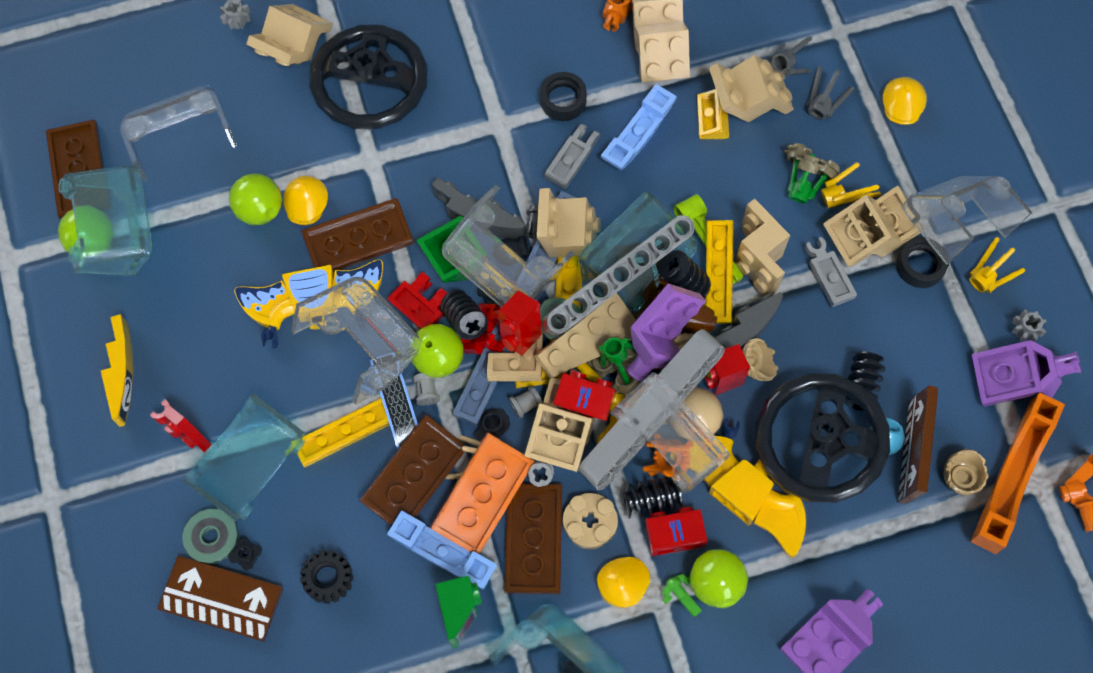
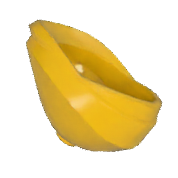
[883,77,927,125]
[283,176,328,225]
[597,557,650,608]

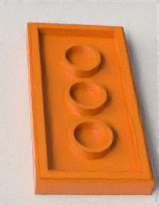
[430,433,535,554]

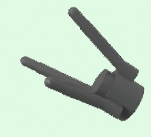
[769,36,812,76]
[806,66,854,120]

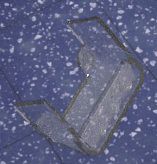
[120,85,237,181]
[903,176,1033,265]
[442,185,575,307]
[291,277,421,405]
[610,372,730,494]

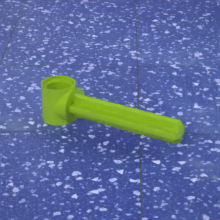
[673,194,743,284]

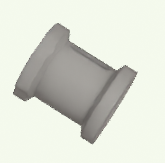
[413,373,440,406]
[509,386,543,419]
[528,460,554,487]

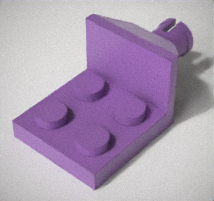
[626,283,706,382]
[972,340,1082,407]
[780,589,883,673]

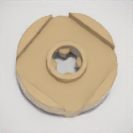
[563,493,618,549]

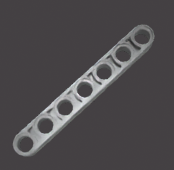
[542,215,695,336]
[579,329,725,490]

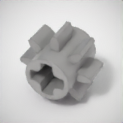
[220,0,251,30]
[1012,309,1047,342]

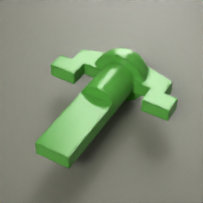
[661,574,702,618]

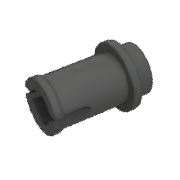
[524,205,538,239]

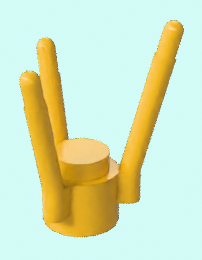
[821,162,881,208]
[969,237,1025,293]

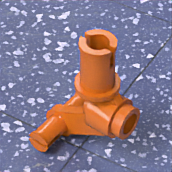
[1059,454,1093,532]

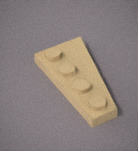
[534,293,636,378]

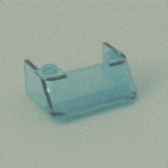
[489,604,626,673]

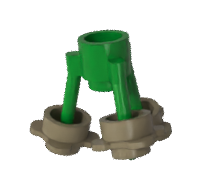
[784,143,840,204]
[588,337,644,398]

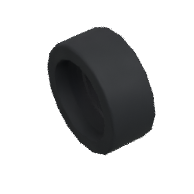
[540,72,587,121]
[896,236,949,288]

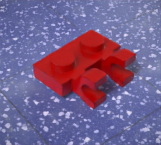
[387,271,447,329]
[461,303,504,355]
[150,399,212,453]

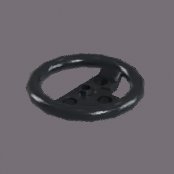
[309,25,428,129]
[755,373,890,503]

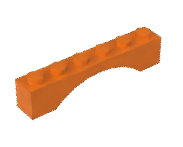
[970,392,1065,555]

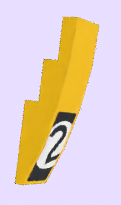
[101,314,133,427]

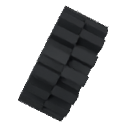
[300,550,353,604]

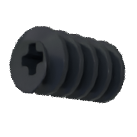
[658,251,711,298]
[440,290,488,340]
[845,351,886,411]
[623,477,683,519]

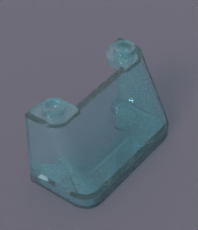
[59,165,152,276]
[579,192,697,313]
[182,393,306,522]

